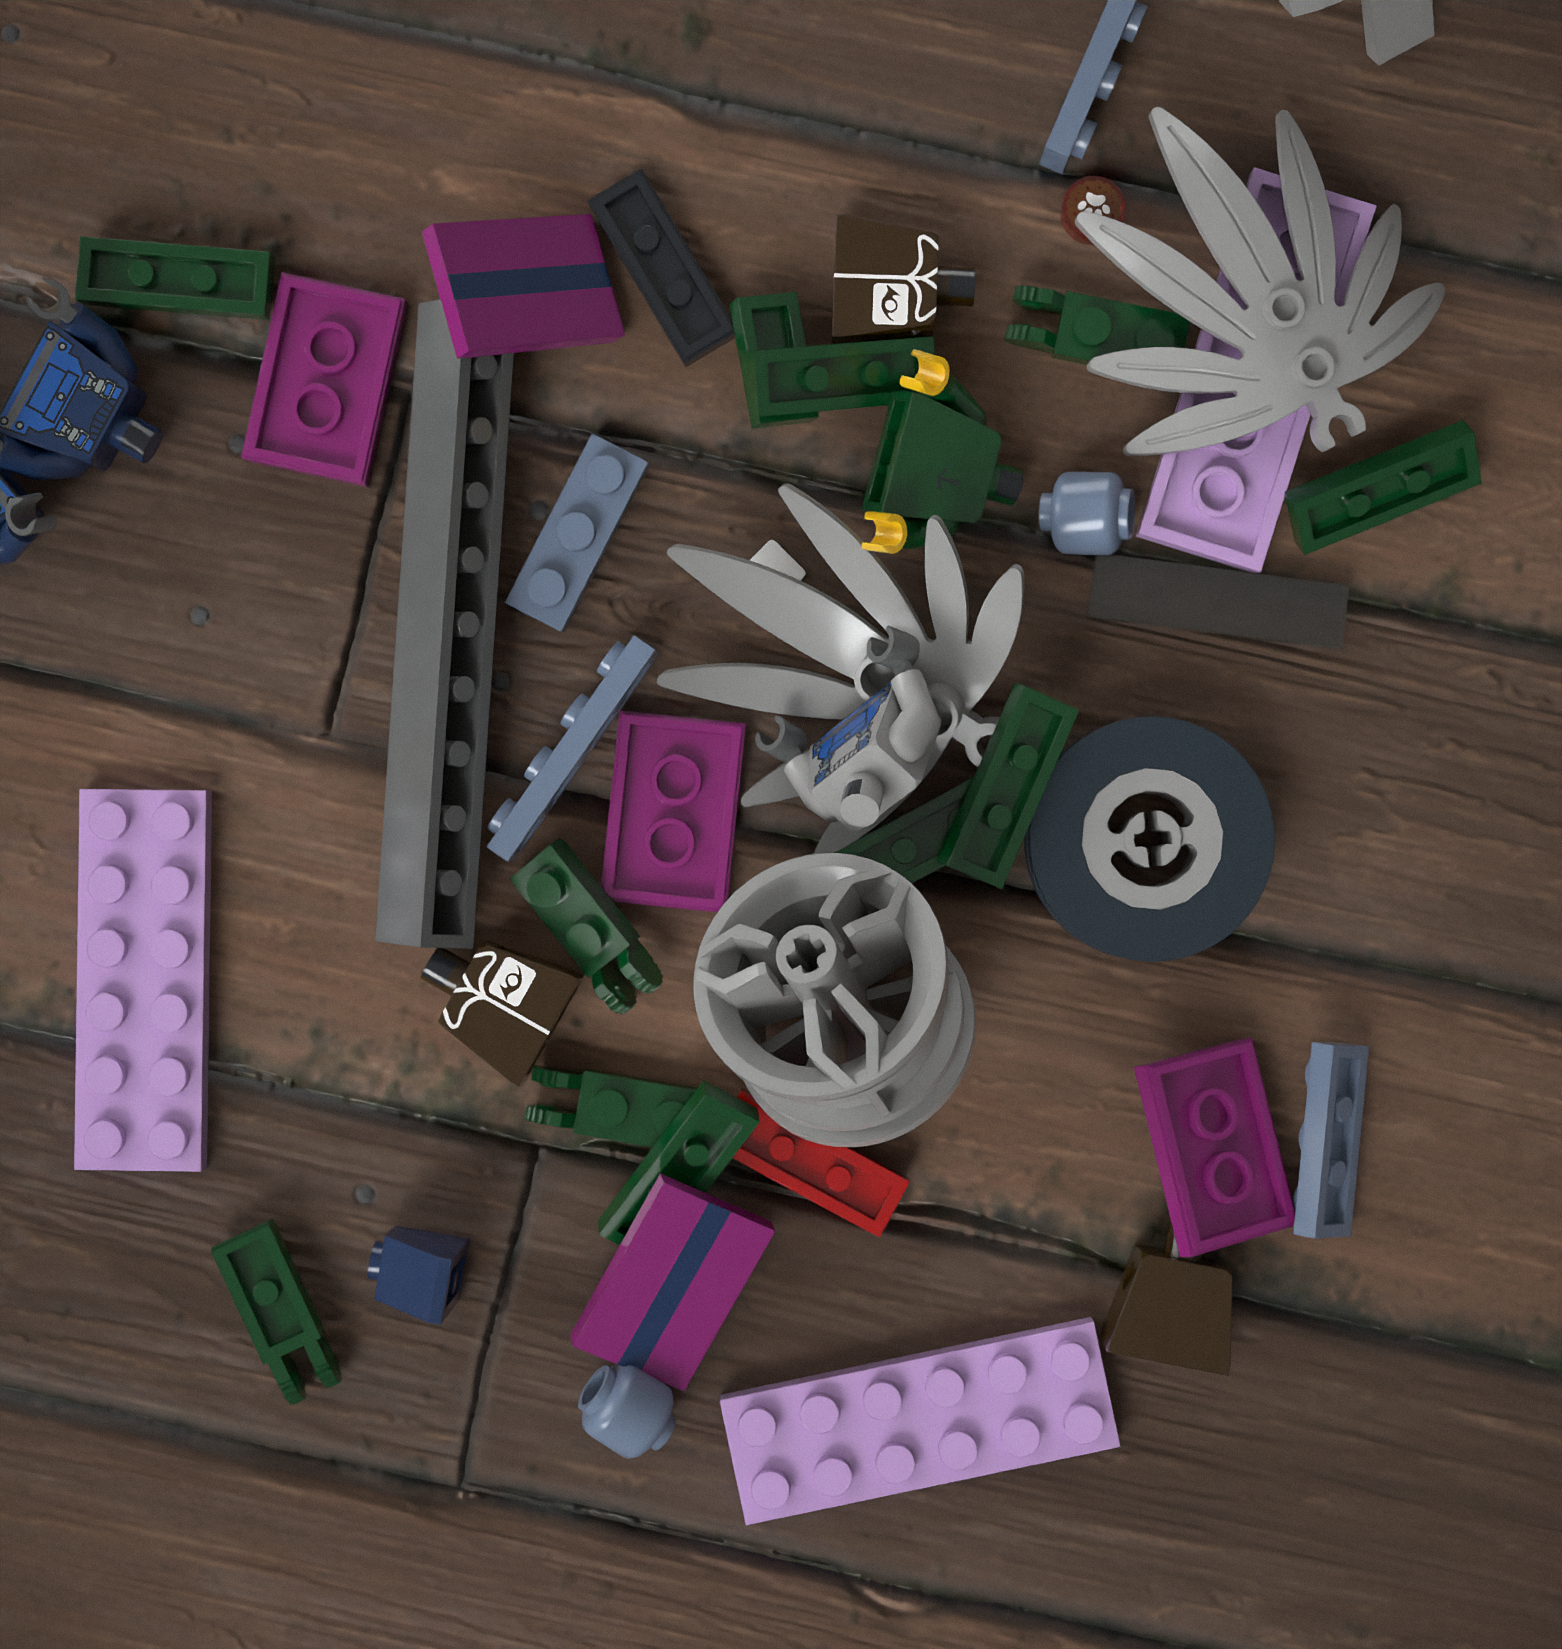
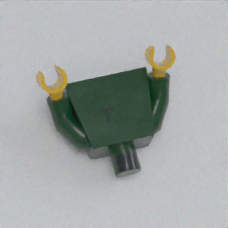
[861,349,1023,554]

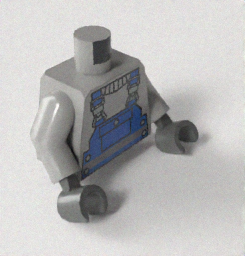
[755,625,942,832]

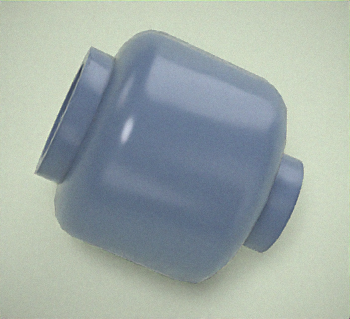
[1039,471,1135,555]
[578,1364,676,1459]

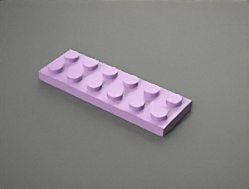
[1135,167,1376,574]
[74,789,212,1172]
[719,1317,1120,1525]

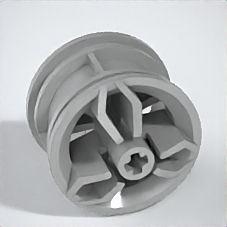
[694,853,977,1147]

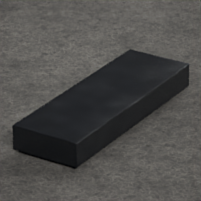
[587,168,735,368]

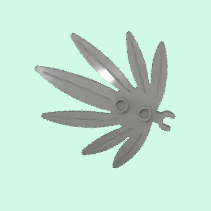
[1075,107,1445,456]
[657,484,1025,854]

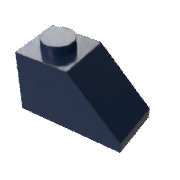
[368,1226,470,1325]

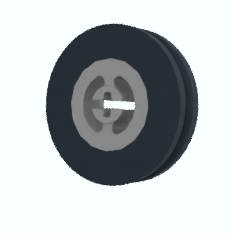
[1024,716,1275,962]

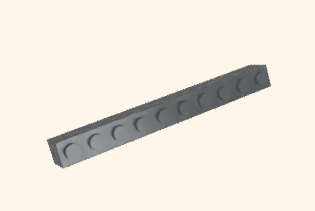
[375,299,514,949]

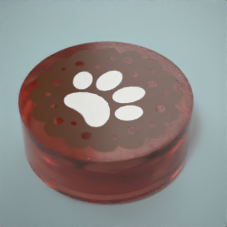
[1060,176,1126,245]

